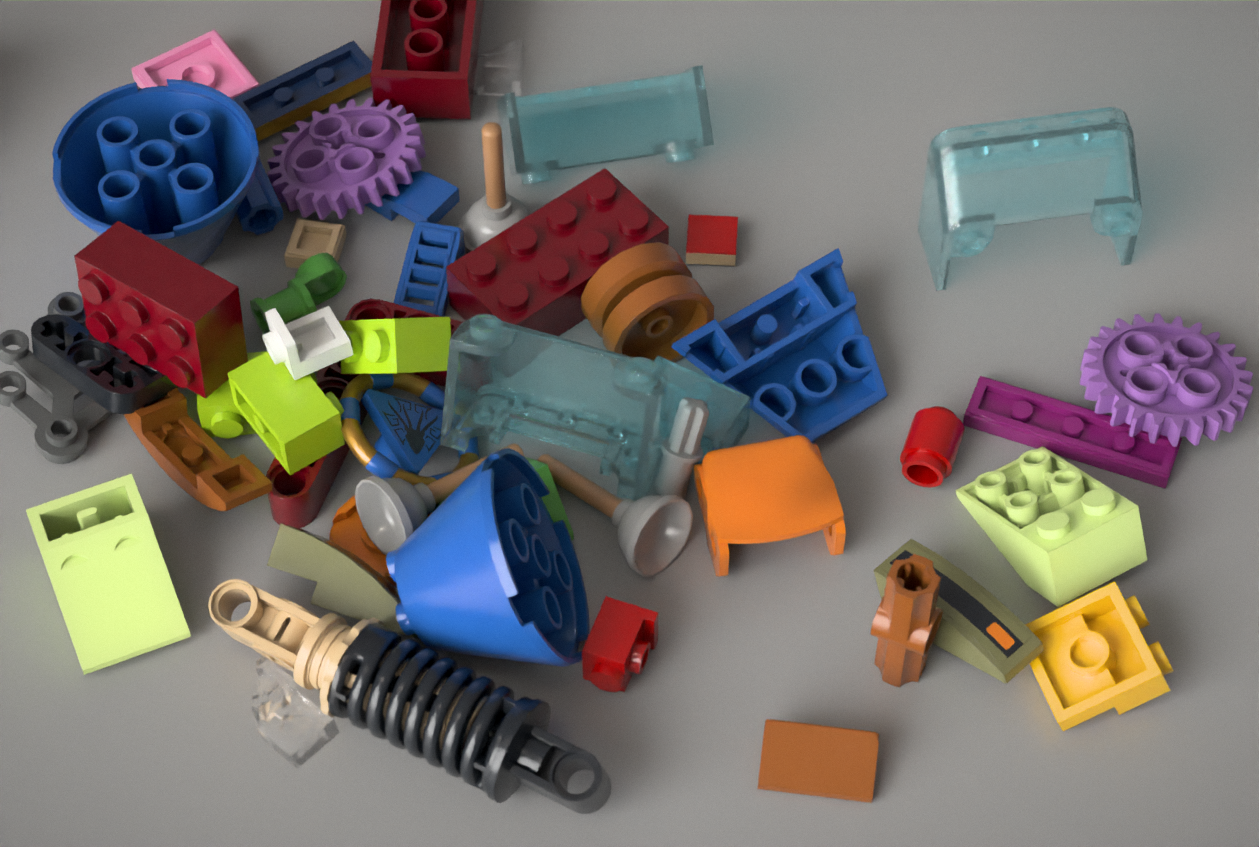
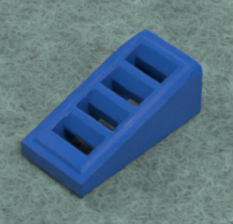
[393,221,465,317]

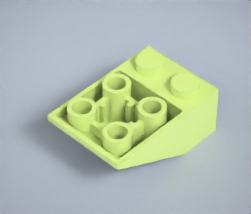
[956,446,1148,607]
[26,473,191,675]

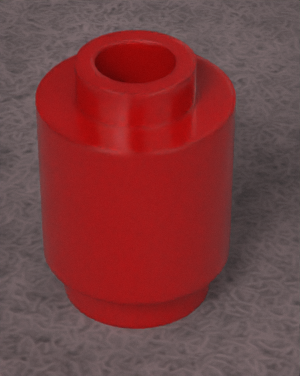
[900,406,965,488]

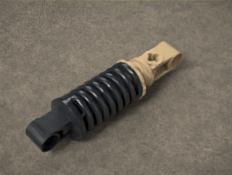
[208,579,611,814]

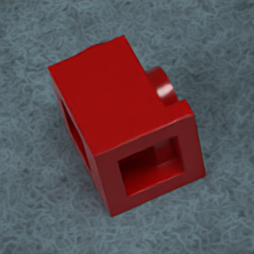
[582,596,658,692]

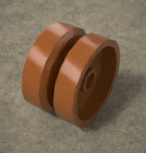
[581,242,714,374]

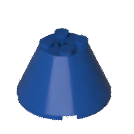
[52,79,259,265]
[386,448,590,667]

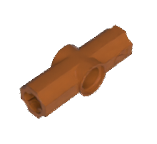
[870,554,943,688]

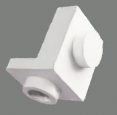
[262,306,354,380]

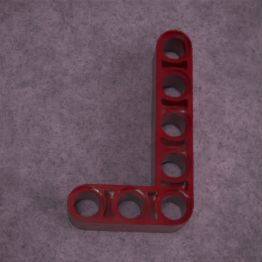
[266,299,494,528]

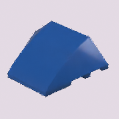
[672,248,888,443]

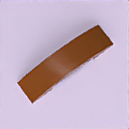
[123,388,273,511]

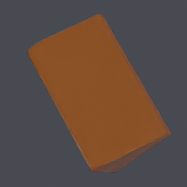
[757,719,880,803]

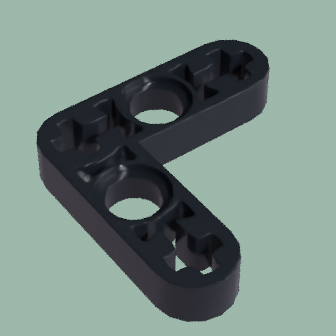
[31,314,179,414]

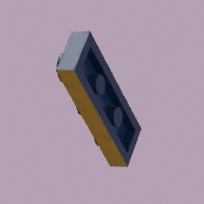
[232,40,372,141]

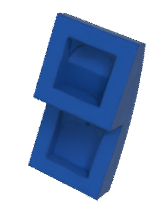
[365,170,460,224]

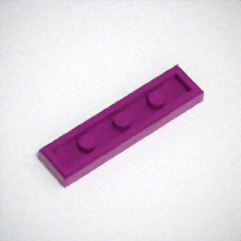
[963,376,1182,489]

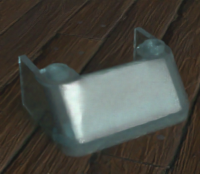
[496,65,714,185]
[918,107,1143,291]

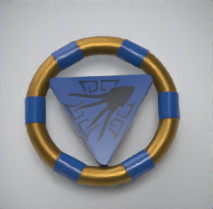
[339,373,480,485]

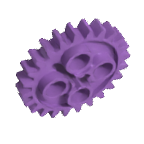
[267,98,426,220]
[1079,313,1253,447]

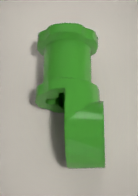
[250,253,347,334]

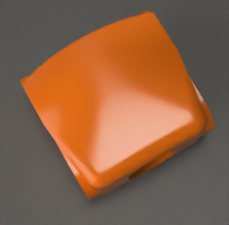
[694,435,846,577]

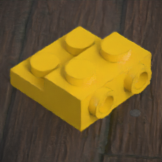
[1025,581,1173,731]

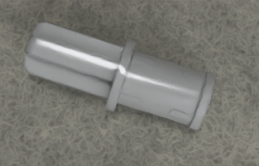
[653,397,710,500]

